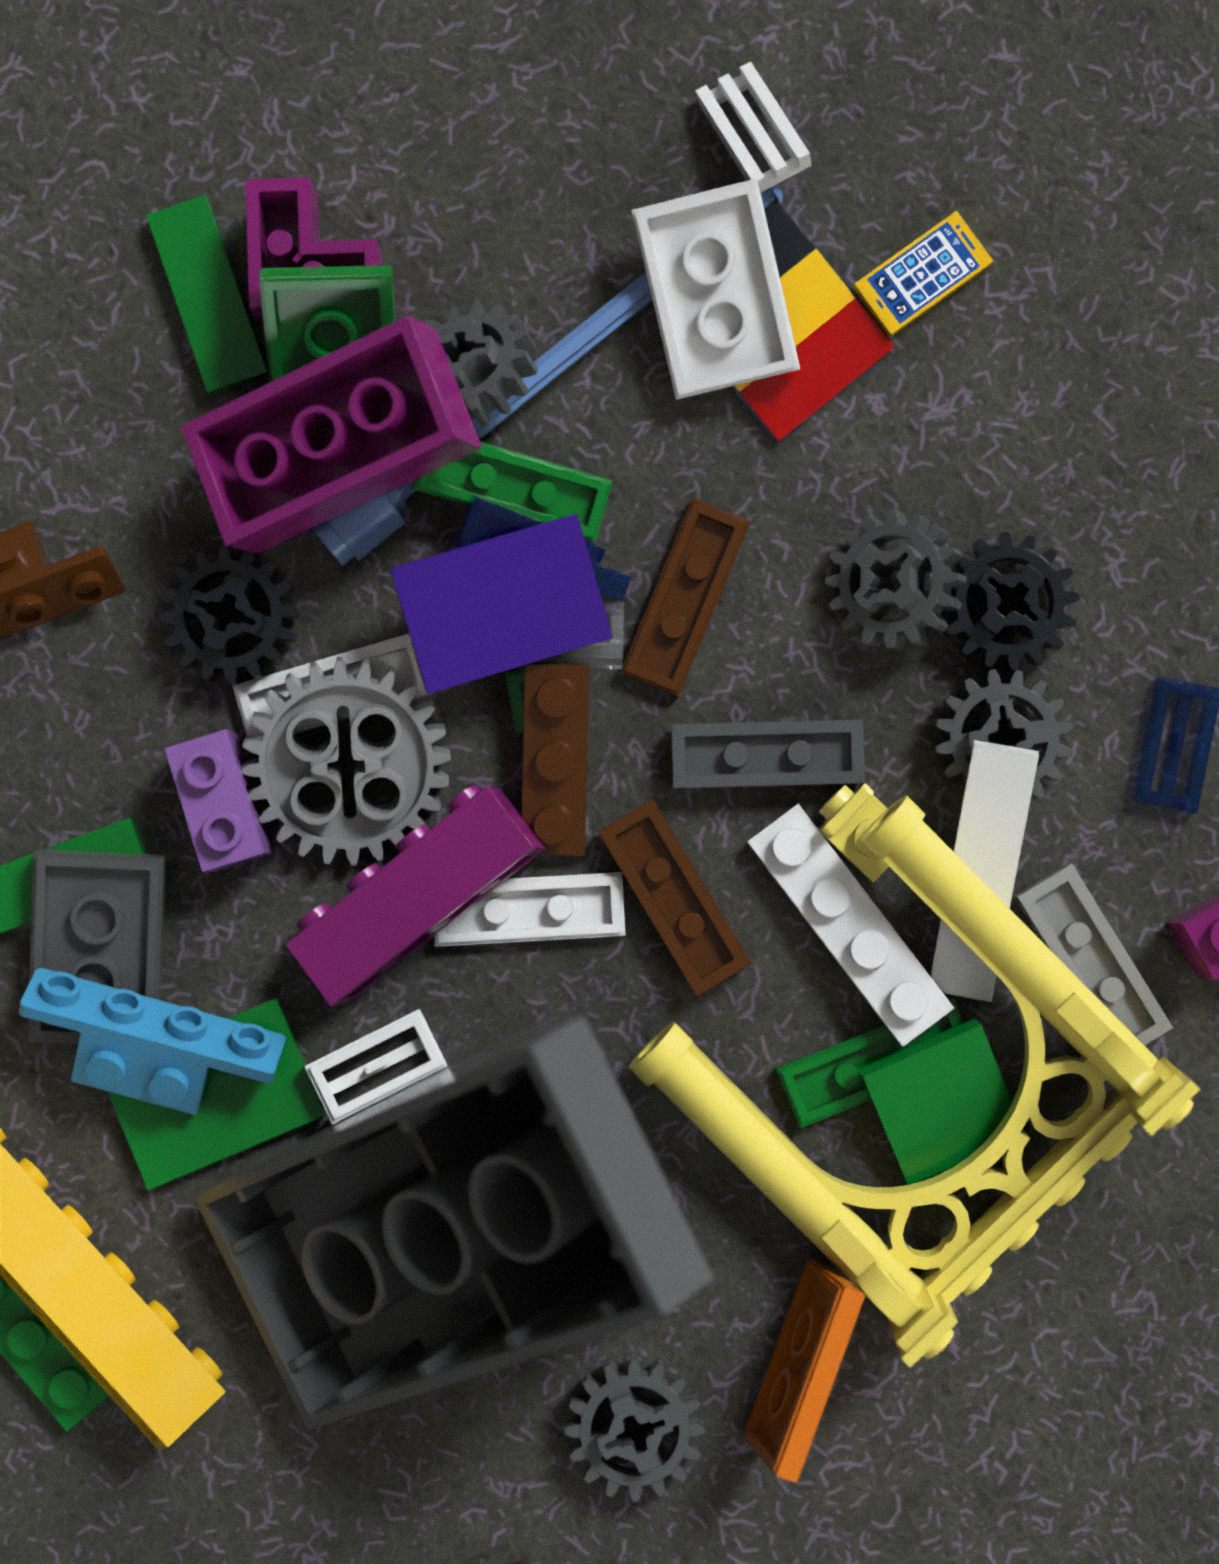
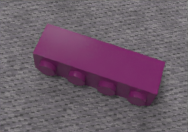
[285,785,546,1006]

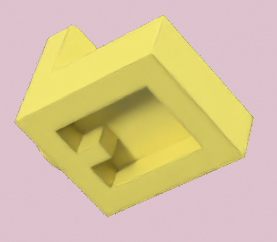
[818,783,889,883]

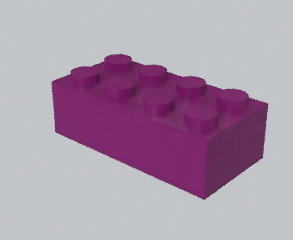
[181,315,482,553]

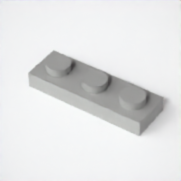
[1014,864,1173,1045]

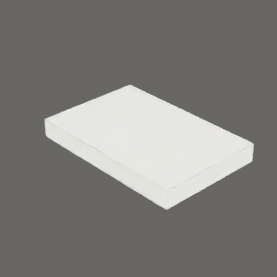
[631,178,800,400]

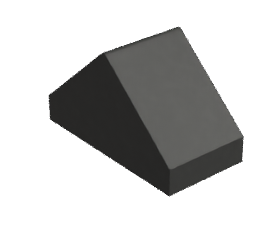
[193,1015,714,1430]

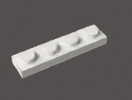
[747,804,954,1047]

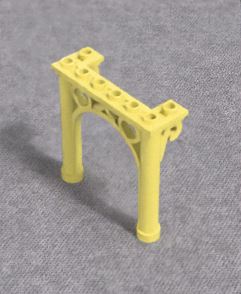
[629,795,1200,1368]

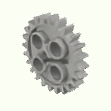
[241,657,451,866]

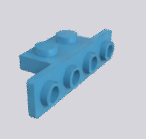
[18,968,286,1115]

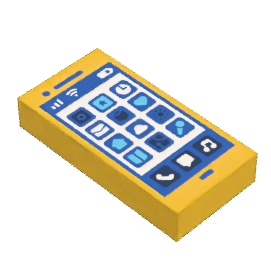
[853,210,994,339]

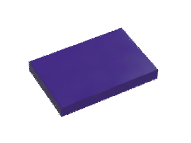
[389,514,613,694]

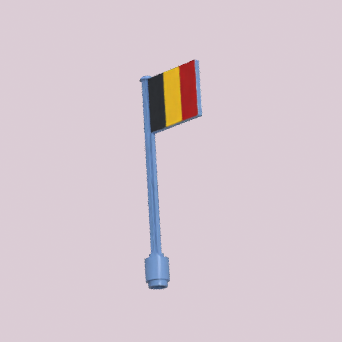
[312,173,895,566]

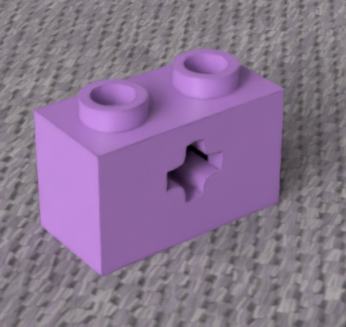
[164,729,274,872]

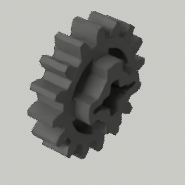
[427,301,538,428]
[825,509,967,651]
[932,669,1073,799]
[565,1354,705,1502]

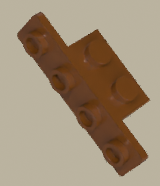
[0,521,125,639]

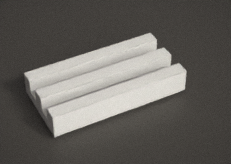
[695,61,812,193]
[303,1009,448,1124]

